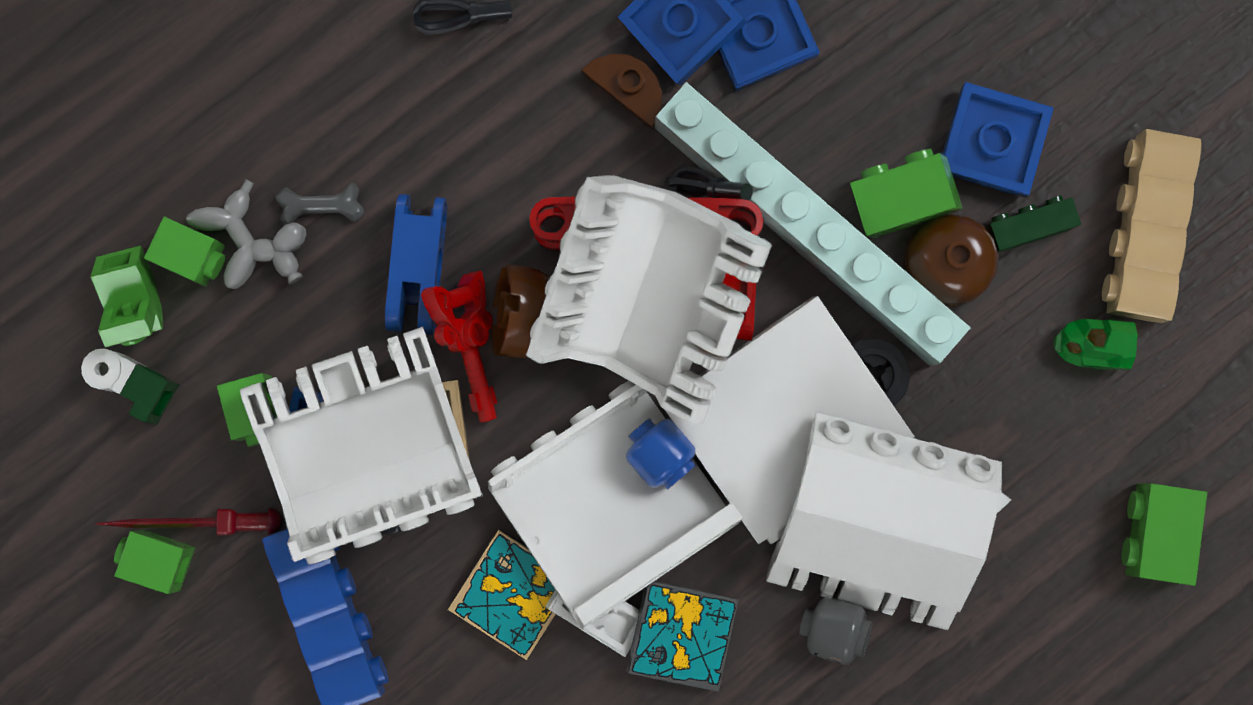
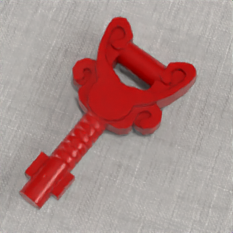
[421,271,497,422]

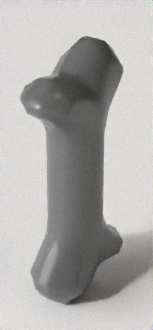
[276,182,364,225]

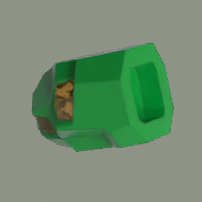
[1053,319,1138,371]

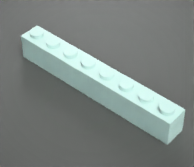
[655,82,971,367]

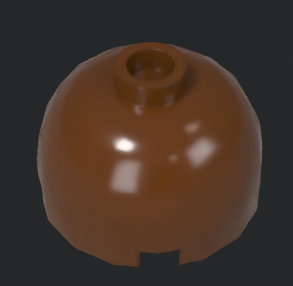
[903,214,999,308]
[491,264,550,358]

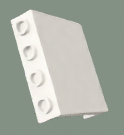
[665,296,915,545]

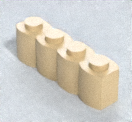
[1102,129,1201,324]

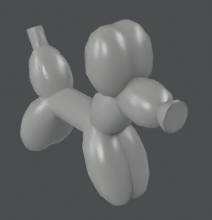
[186,179,306,289]

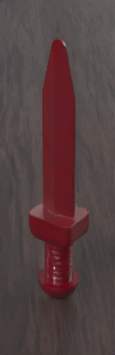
[95,508,282,536]

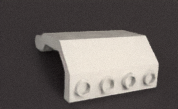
[526,175,772,424]
[240,327,482,564]
[766,412,1002,630]

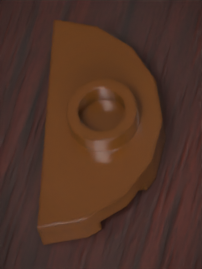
[581,54,662,130]

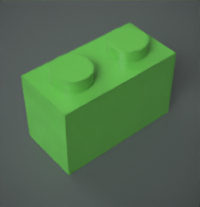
[850,149,963,238]
[1121,483,1207,586]

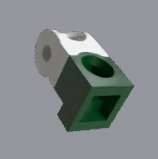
[81,349,180,425]

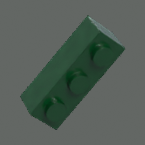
[985,195,1082,253]

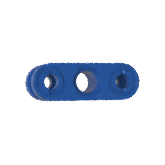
[385,194,447,335]

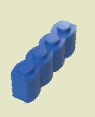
[262,529,389,705]

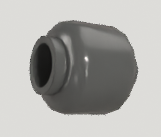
[800,597,873,665]

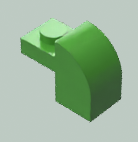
[90,245,163,347]

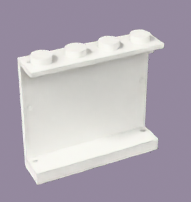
[488,381,743,630]

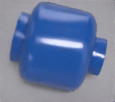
[626,418,696,490]

